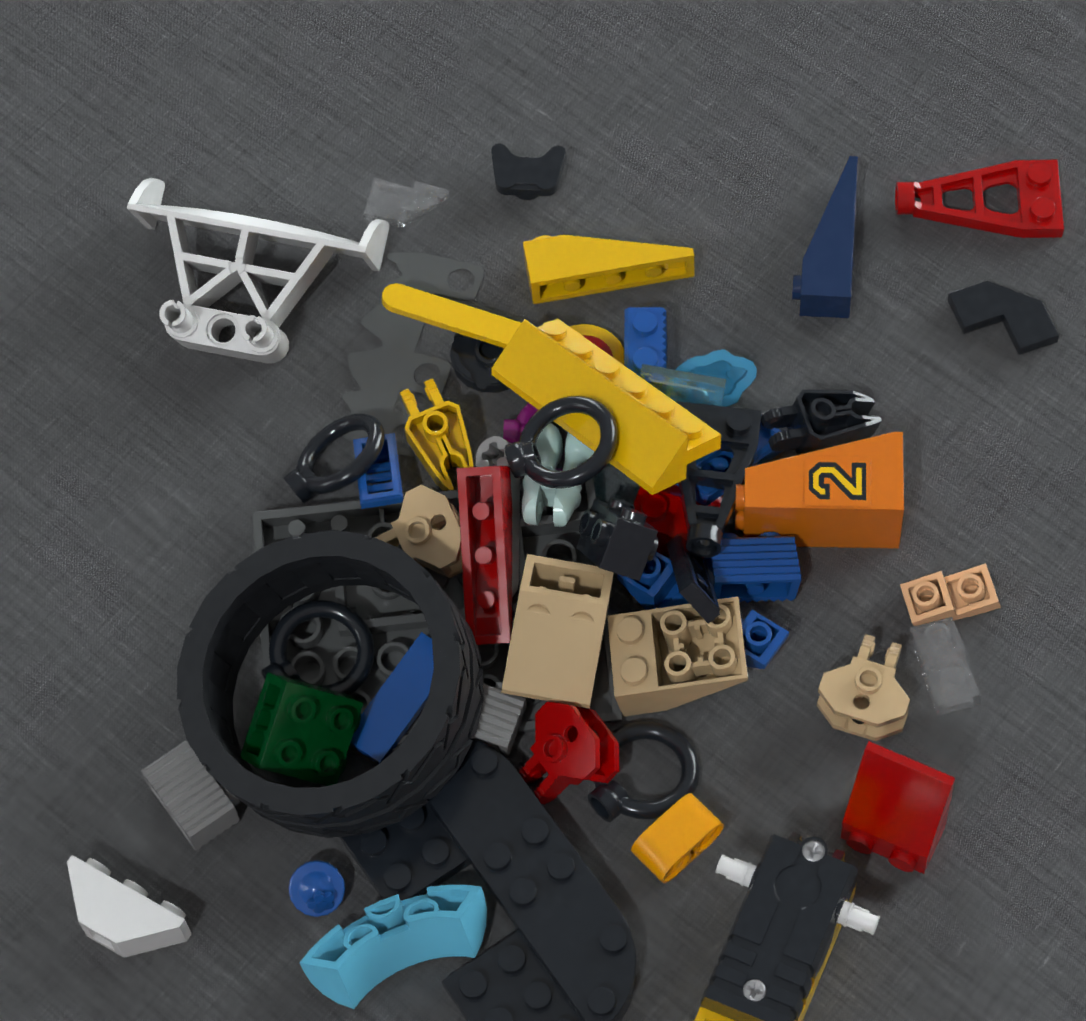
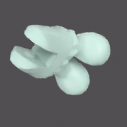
[522,423,594,527]

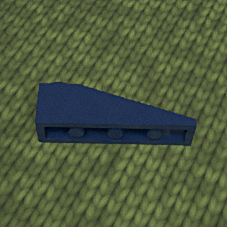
[792,156,858,318]

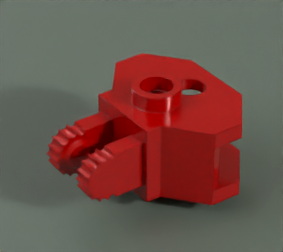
[519,701,619,805]

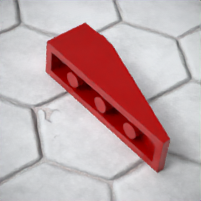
[457,466,512,645]

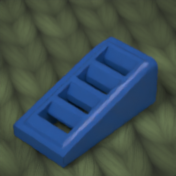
[353,433,404,509]

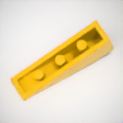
[523,235,695,304]

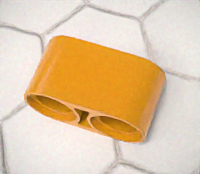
[631,793,724,884]

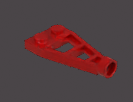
[895,160,1064,238]

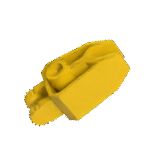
[400,378,474,491]

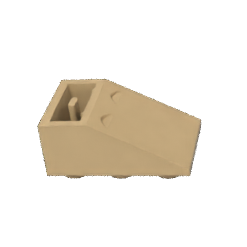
[501,554,614,709]
[607,596,748,717]

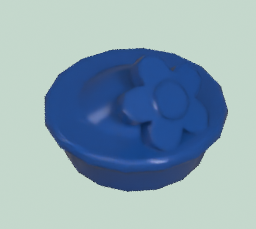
[288,860,345,917]

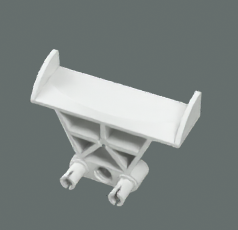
[127,178,389,364]

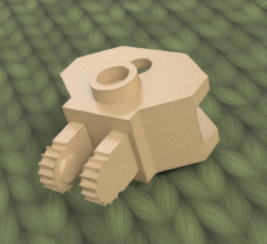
[375,485,463,578]
[817,634,910,741]

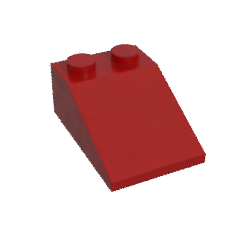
[840,741,955,874]

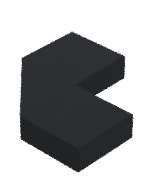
[947,281,1059,355]

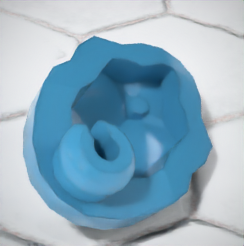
[666,349,757,407]

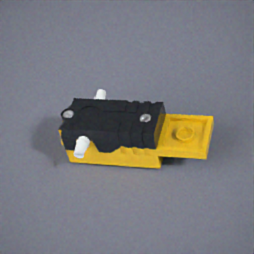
[694,832,880,1021]

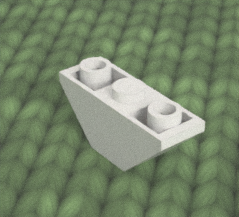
[67,855,192,958]

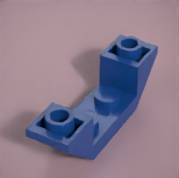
[617,551,789,669]

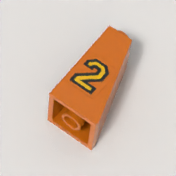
[735,432,904,549]

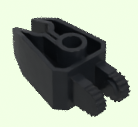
[761,390,882,455]

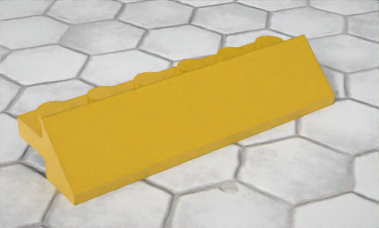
[491,318,721,495]

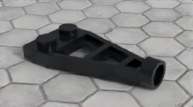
[676,401,761,558]

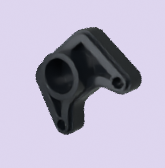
[491,143,566,200]

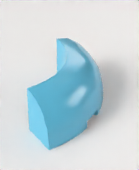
[300,885,487,1009]

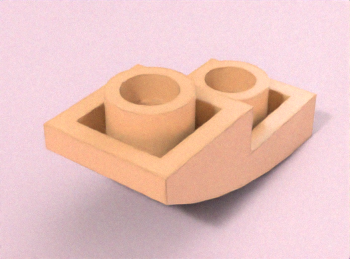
[900,563,1001,626]

